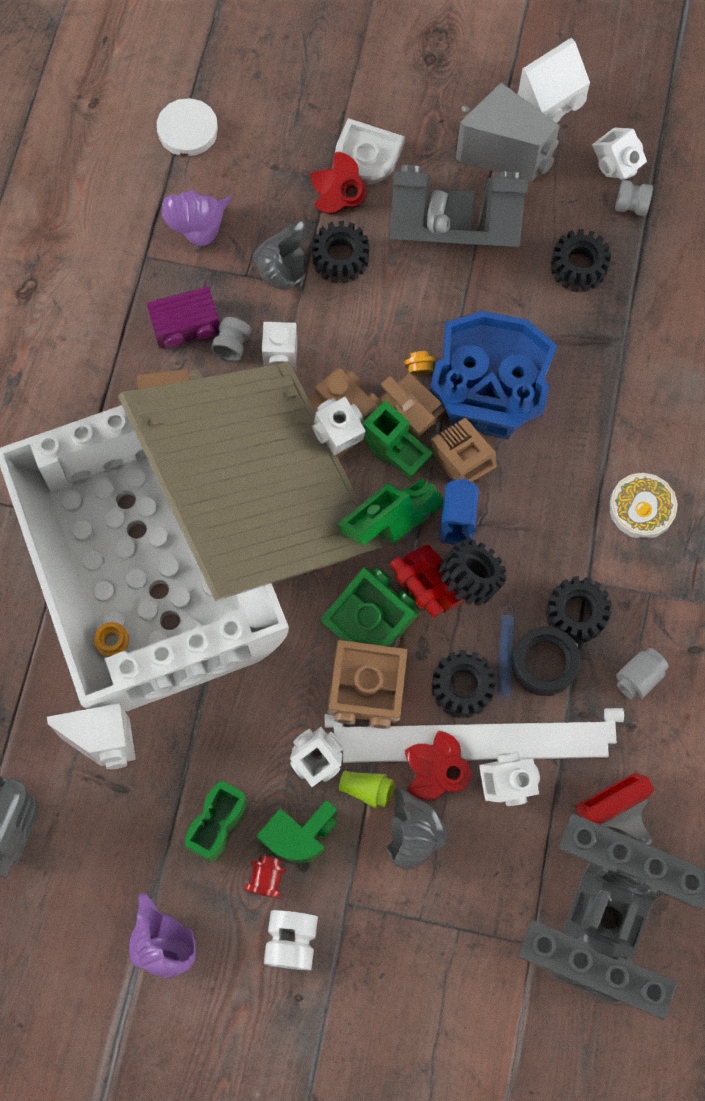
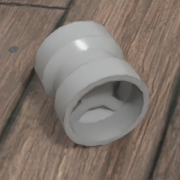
[615,179,653,217]
[211,317,252,362]

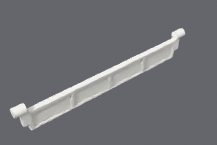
[325,708,624,763]

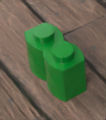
[185,781,247,864]

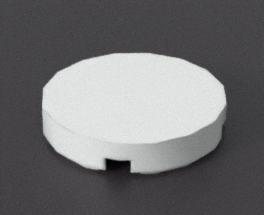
[157,98,218,156]

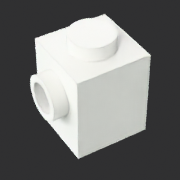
[262,322,298,370]

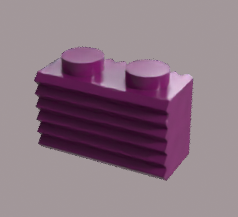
[146,286,220,348]

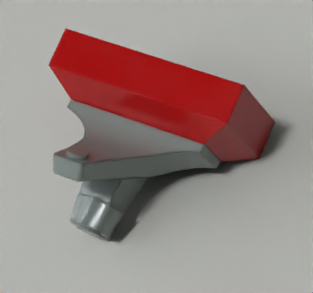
[575,772,654,845]

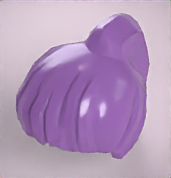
[161,190,232,246]
[129,893,196,979]

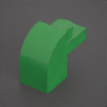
[362,401,433,480]
[256,800,338,864]

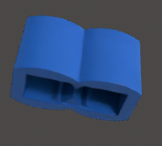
[439,479,479,545]

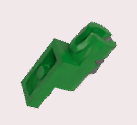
[338,479,443,546]

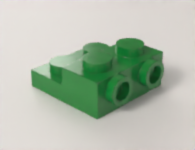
[320,567,421,647]

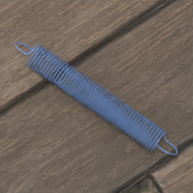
[497,606,514,705]

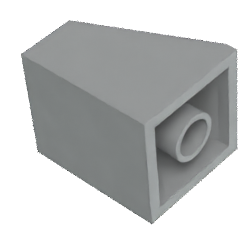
[456,83,560,181]

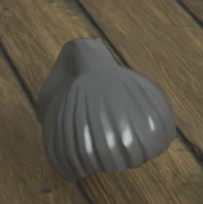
[253,220,306,290]
[387,786,448,870]

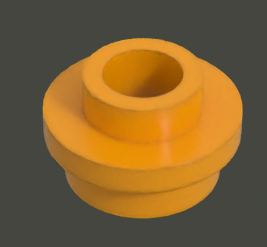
[404,351,437,375]
[94,622,129,657]

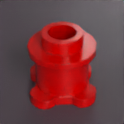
[244,855,287,899]

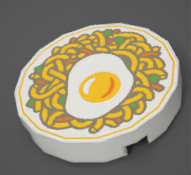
[610,473,678,538]

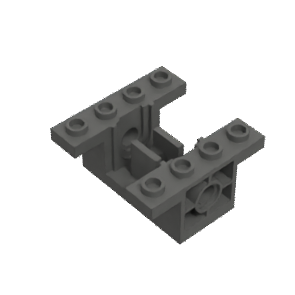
[390,165,528,247]
[517,813,705,1020]

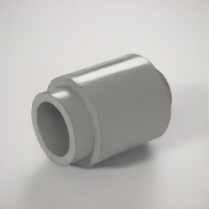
[616,648,669,699]

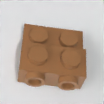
[308,367,382,459]
[327,640,407,729]

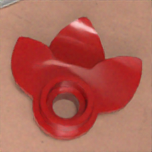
[310,152,368,214]
[405,731,472,800]

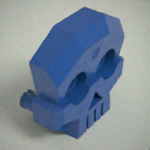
[430,311,558,440]

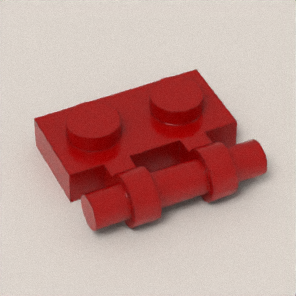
[389,544,465,618]

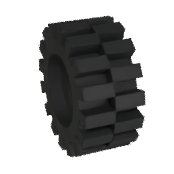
[312,221,369,284]
[551,229,611,292]
[439,539,507,606]
[546,576,612,643]
[431,650,496,718]

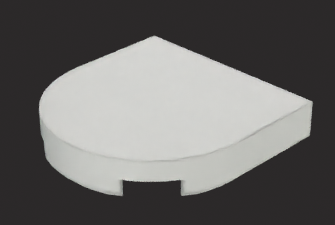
[335,118,405,185]

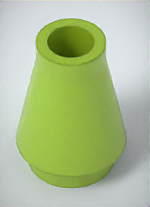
[339,771,394,809]

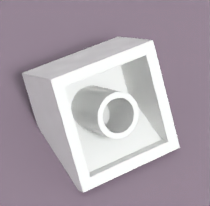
[518,38,590,123]
[47,703,136,769]

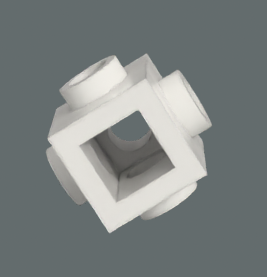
[592,127,647,180]
[312,397,366,456]
[290,727,343,787]
[479,752,540,806]

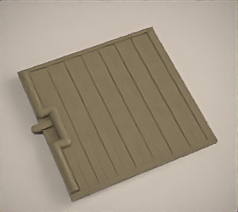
[118,361,382,601]

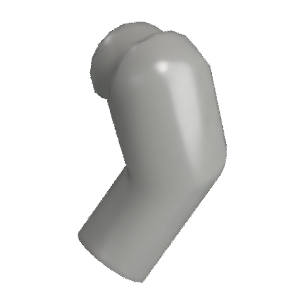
[427,190,450,234]

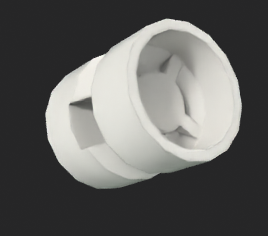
[264,910,318,971]

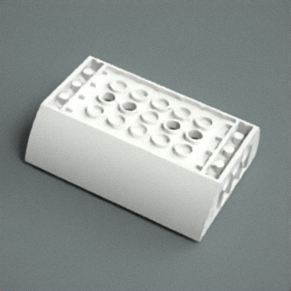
[0,405,289,711]

